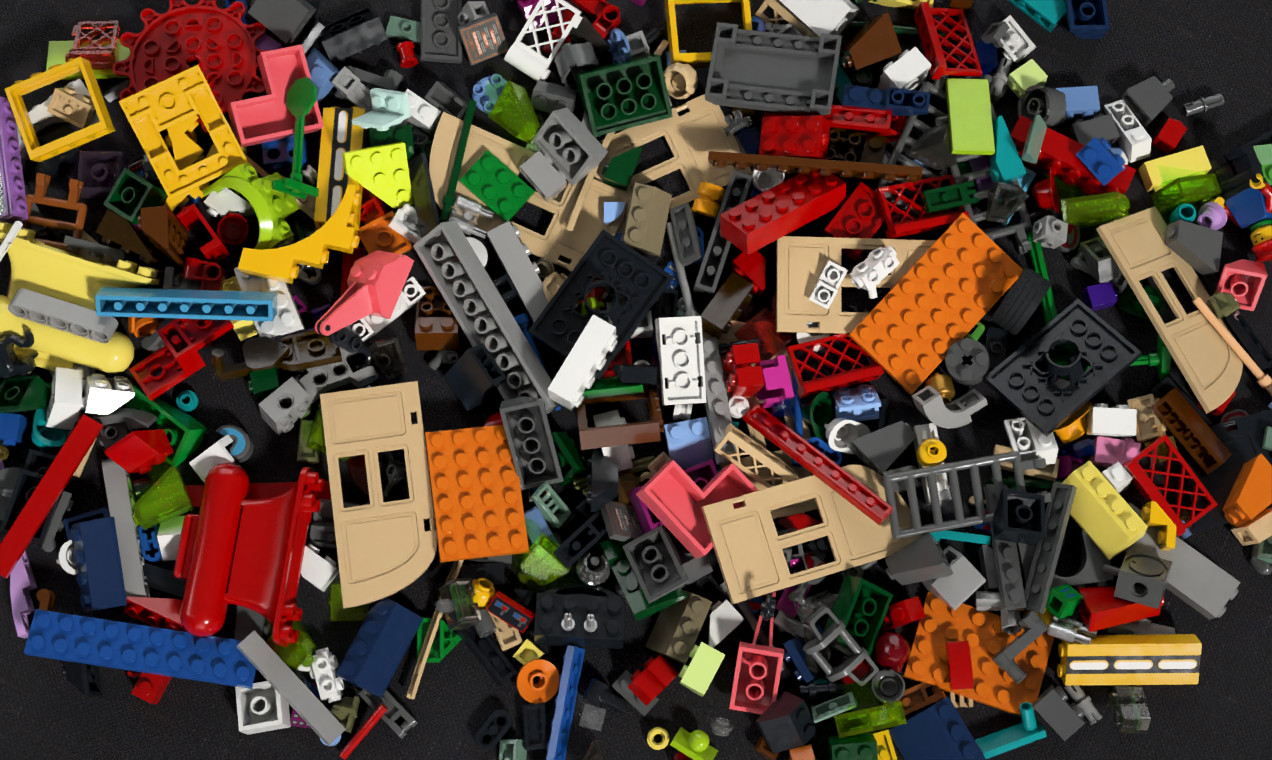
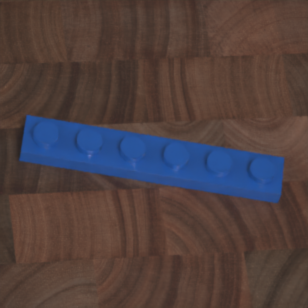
[546,645,585,760]

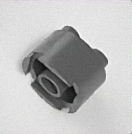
[554,42,600,89]
[1017,85,1066,129]
[945,338,990,385]

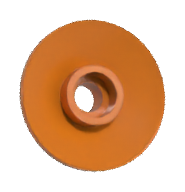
[516,659,560,704]

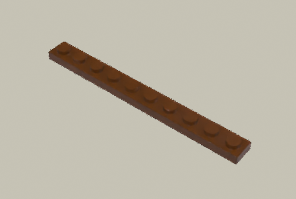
[708,151,923,182]

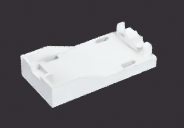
[655,316,706,405]

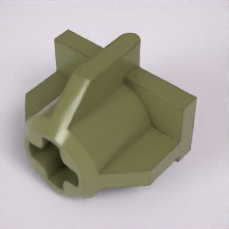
[1206,292,1241,319]
[331,696,360,733]

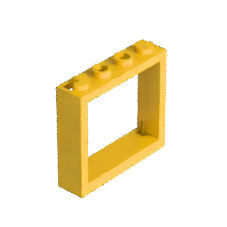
[665,0,752,69]
[5,56,115,162]

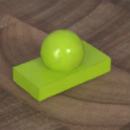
[670,727,718,760]

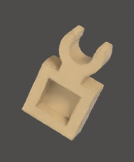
[639,451,672,482]

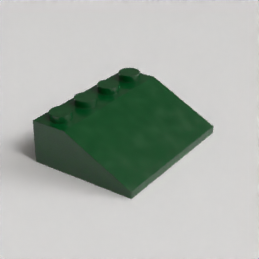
[575,54,673,137]

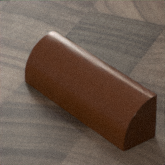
[1151,387,1232,474]

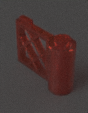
[65,20,121,70]

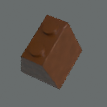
[839,13,902,72]

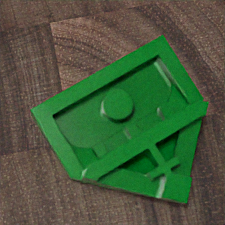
[417,618,462,663]

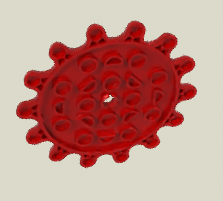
[112,0,270,133]

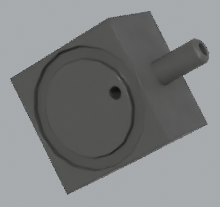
[1102,549,1172,609]

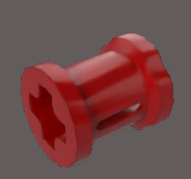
[396,41,418,68]

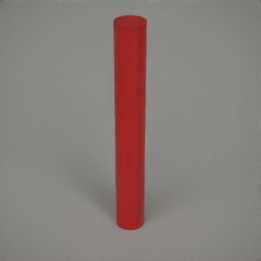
[339,703,388,760]

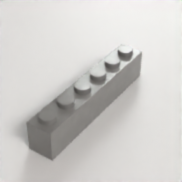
[486,221,549,347]

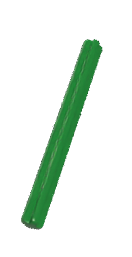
[1026,231,1065,353]

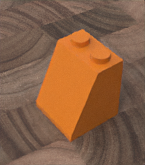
[1222,453,1272,527]

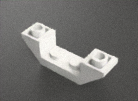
[345,276,426,342]

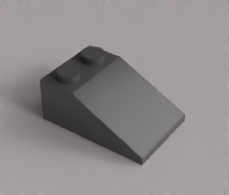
[622,525,689,604]

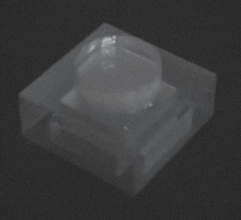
[579,704,606,732]

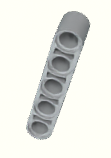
[8,288,119,344]

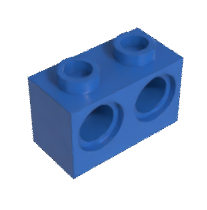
[261,136,309,172]

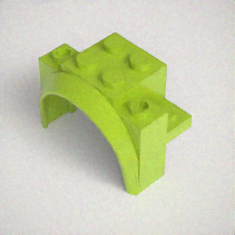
[202,162,300,250]

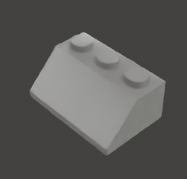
[532,107,608,186]

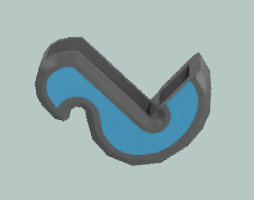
[216,424,254,469]

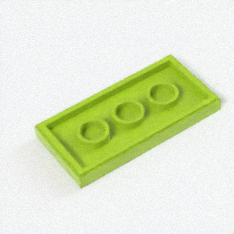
[46,39,130,80]
[946,78,995,155]

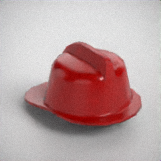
[1032,166,1060,213]

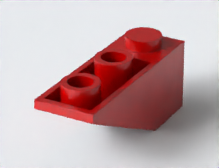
[124,596,187,632]

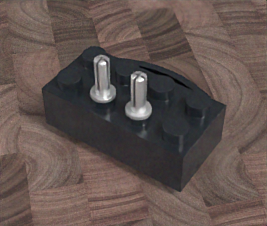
[534,583,626,649]

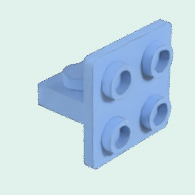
[831,384,881,422]

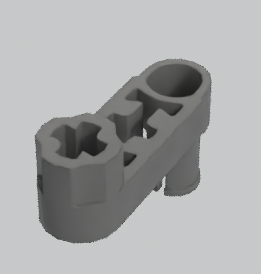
[335,66,403,100]
[992,610,1048,684]

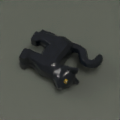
[0,330,39,378]

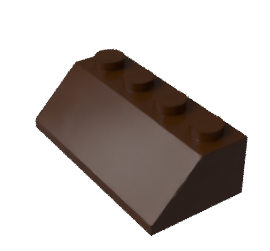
[138,206,189,270]

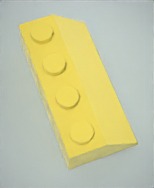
[1061,460,1148,561]

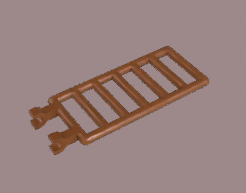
[6,173,87,297]

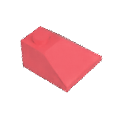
[1214,259,1268,311]

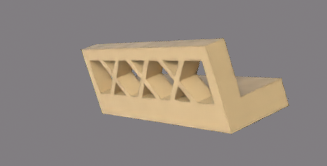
[755,0,820,38]
[714,423,800,488]

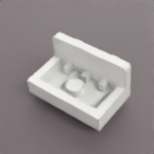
[1000,15,1036,63]

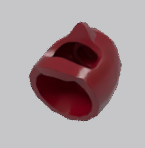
[872,632,910,673]

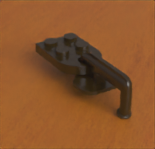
[211,330,342,380]

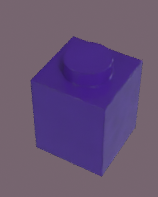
[1082,282,1118,311]

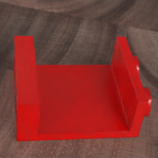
[176,203,231,264]

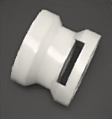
[672,404,693,421]

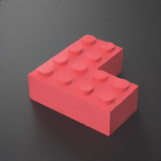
[227,44,324,148]
[636,460,758,559]

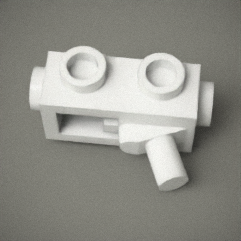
[850,246,900,299]
[297,647,344,703]

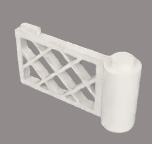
[504,0,583,82]

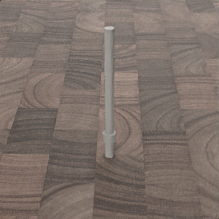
[666,222,698,337]

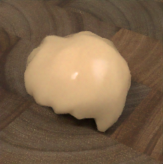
[663,62,699,99]

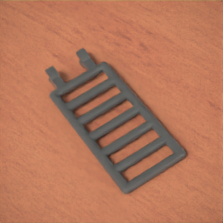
[875,67,957,218]
[935,104,1032,255]
[883,451,1052,539]

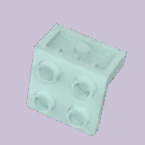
[352,88,411,131]

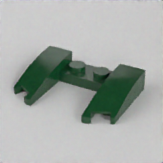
[600,532,688,621]

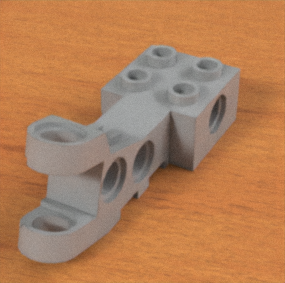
[258,347,378,436]

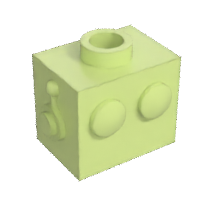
[1007,59,1048,99]

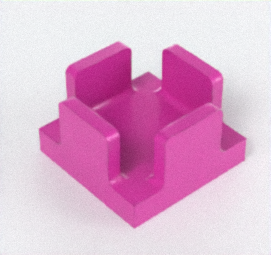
[755,355,794,409]

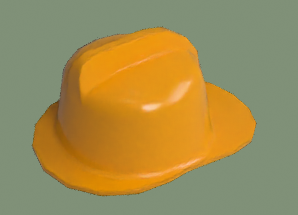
[1053,402,1093,443]

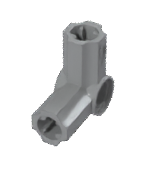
[975,591,1021,634]

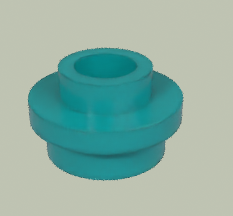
[176,390,198,412]

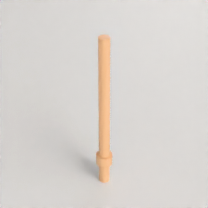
[1192,297,1272,396]

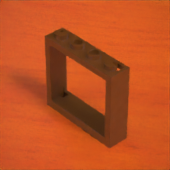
[576,383,664,450]

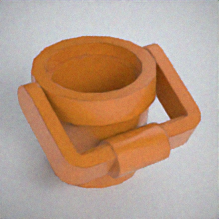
[128,317,163,338]

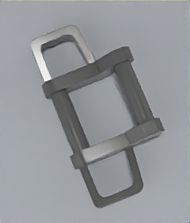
[803,605,879,686]

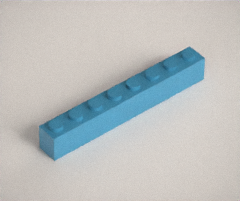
[95,287,277,321]

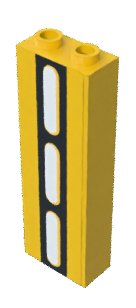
[314,106,367,231]
[1057,634,1202,686]

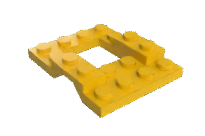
[119,65,248,200]

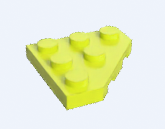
[342,142,413,208]

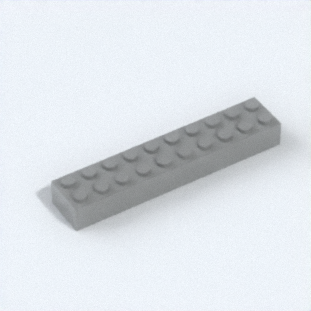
[413,220,560,414]

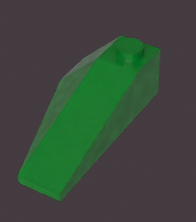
[125,385,207,467]

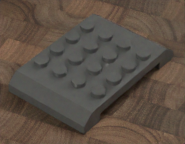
[705,22,842,116]

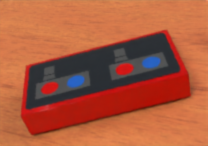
[486,591,535,633]

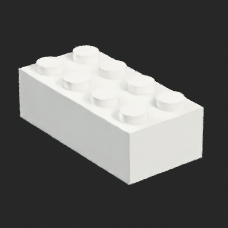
[234,267,306,341]
[548,315,618,411]

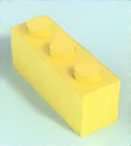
[1138,145,1212,192]

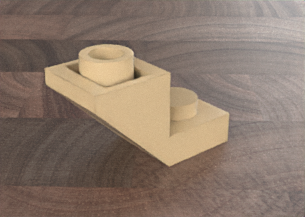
[1230,507,1272,546]

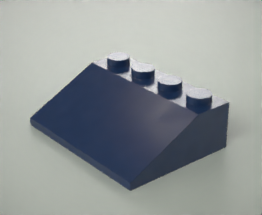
[889,697,986,760]

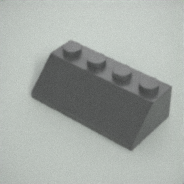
[499,396,564,490]

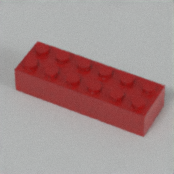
[1010,115,1136,204]
[720,171,846,255]

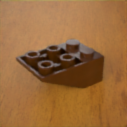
[415,286,461,350]

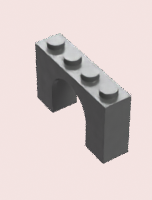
[1016,530,1114,591]

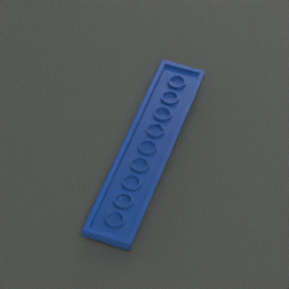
[24,609,257,689]

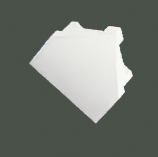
[388,204,422,244]

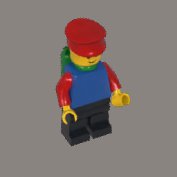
[1210,145,1272,263]

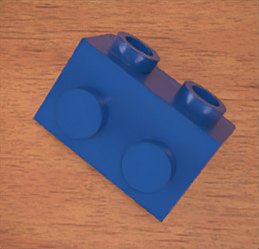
[1076,137,1126,186]

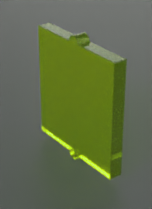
[329,584,372,621]

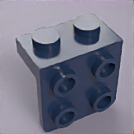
[781,625,840,684]

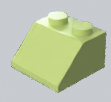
[678,642,725,697]

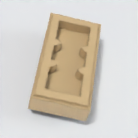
[488,611,523,651]

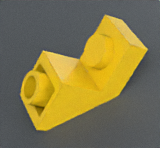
[1141,501,1176,551]

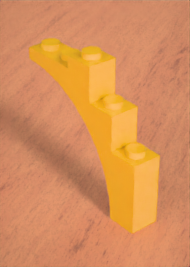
[158,82,210,215]
[238,184,362,284]

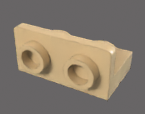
[47,86,96,129]
[1127,393,1169,442]

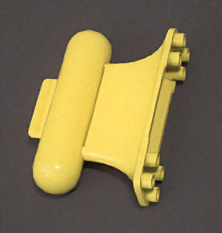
[0,222,160,374]

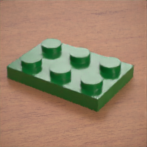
[459,150,535,223]

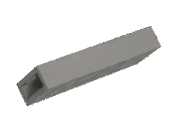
[1119,503,1241,620]

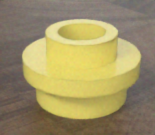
[647,727,669,750]

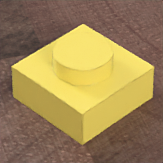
[513,639,545,665]

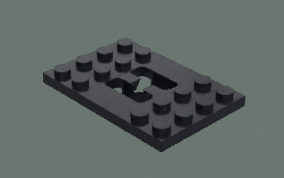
[528,229,673,381]
[984,299,1141,437]

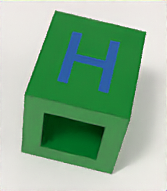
[1045,583,1084,620]

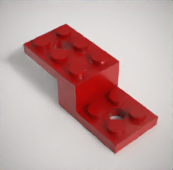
[129,318,234,401]

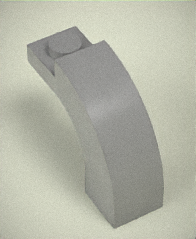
[912,385,988,429]

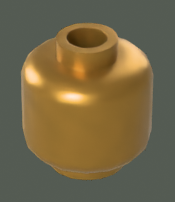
[925,372,955,403]

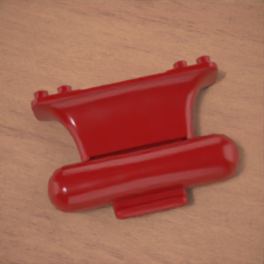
[174,463,324,647]

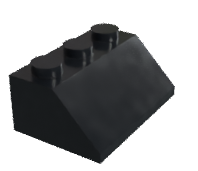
[319,5,388,64]

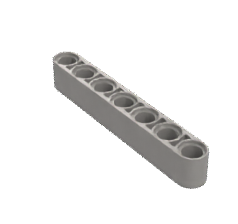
[102,459,150,598]

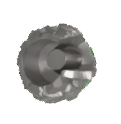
[576,552,610,586]

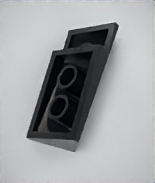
[0,449,62,544]

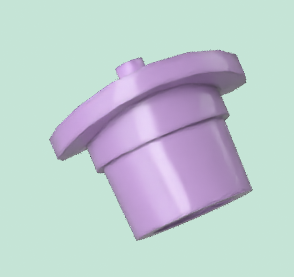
[1197,202,1227,230]

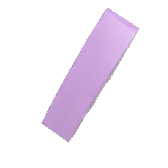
[10,550,37,638]

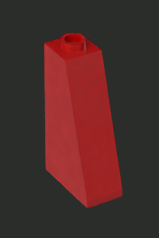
[1077,586,1164,632]

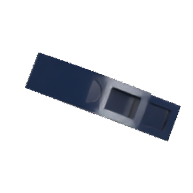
[842,84,931,116]

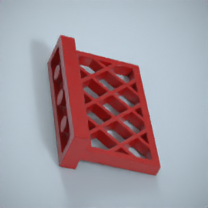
[914,2,983,80]
[876,174,970,239]
[786,334,884,399]
[1122,434,1218,537]

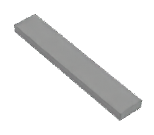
[236,630,346,746]

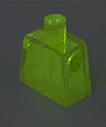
[518,533,571,586]
[266,621,316,670]

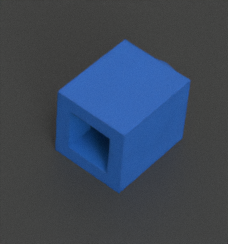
[0,413,28,446]

